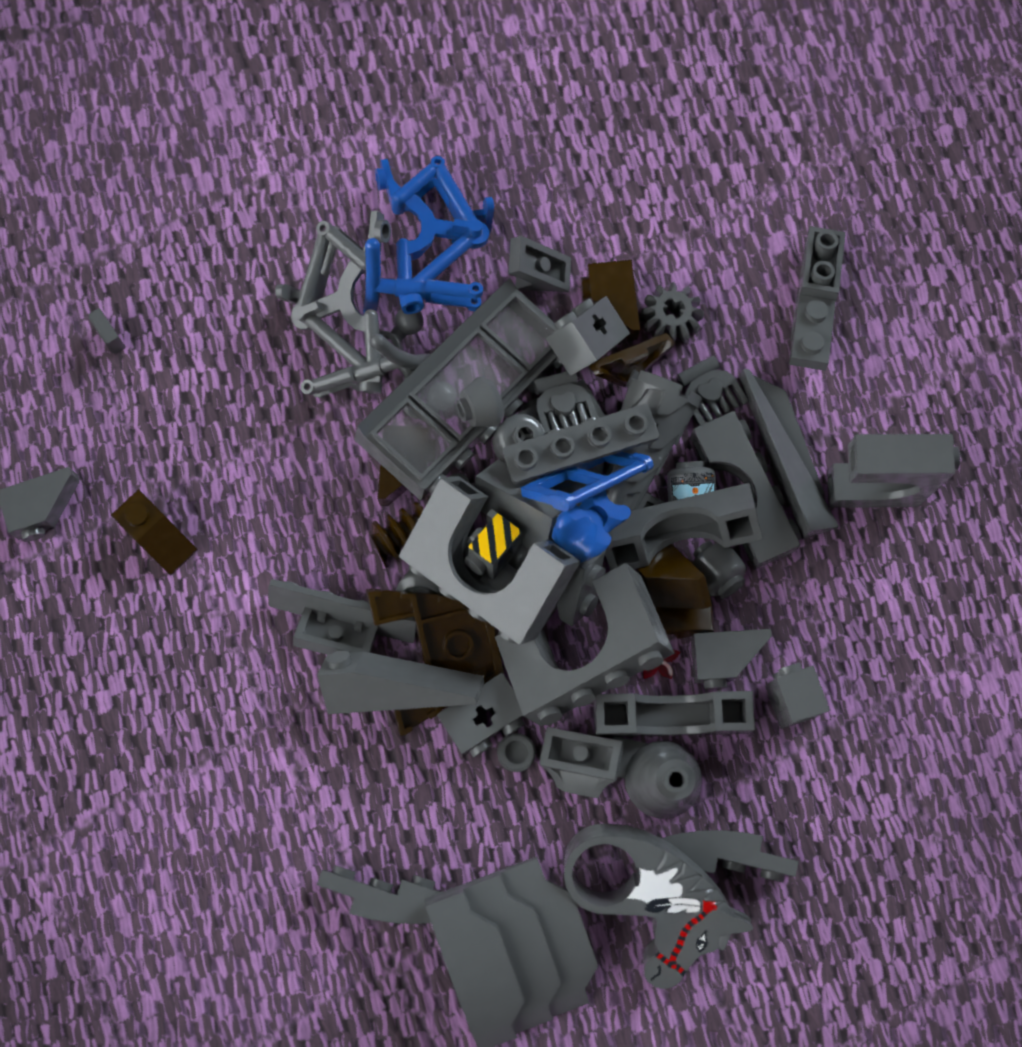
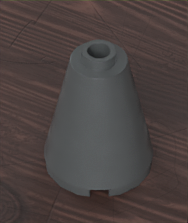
[625,741,702,819]

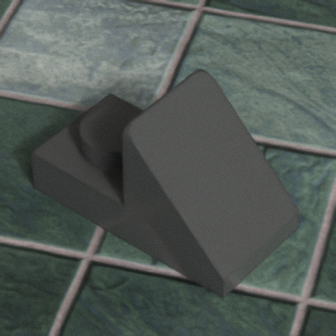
[508,236,571,292]

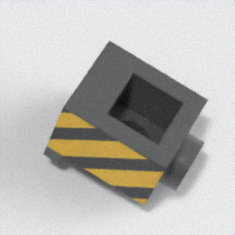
[464,509,522,580]

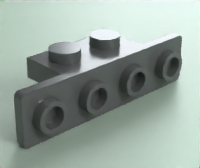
[502,404,660,484]
[268,579,417,654]

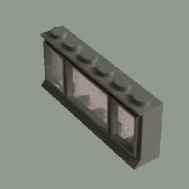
[354,278,563,501]

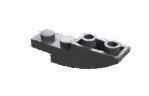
[789,226,846,371]
[662,830,799,883]
[317,865,453,924]

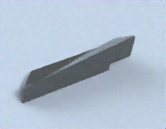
[739,368,839,540]

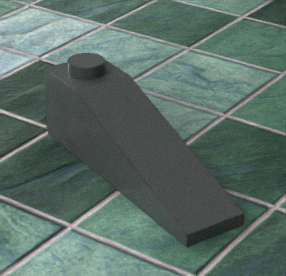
[317,650,484,714]

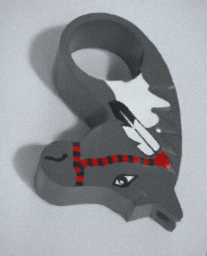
[564,824,753,989]

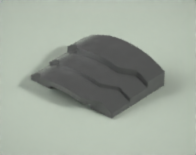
[424,856,598,1047]

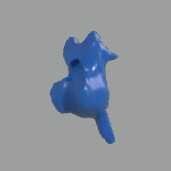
[552,490,631,563]

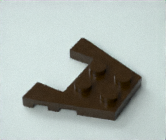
[366,588,504,736]

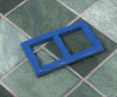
[521,452,654,512]

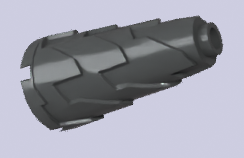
[605,369,702,511]

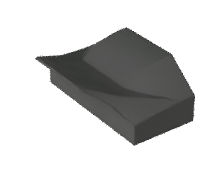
[539,727,624,798]

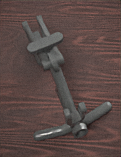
[275,211,431,398]

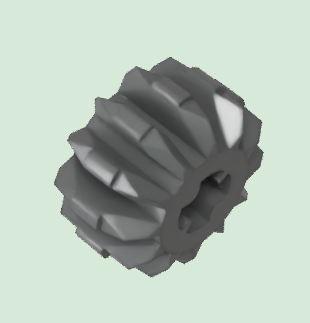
[641,282,704,343]

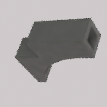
[474,459,606,626]

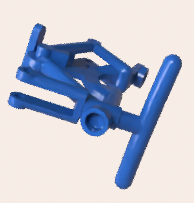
[363,156,494,314]

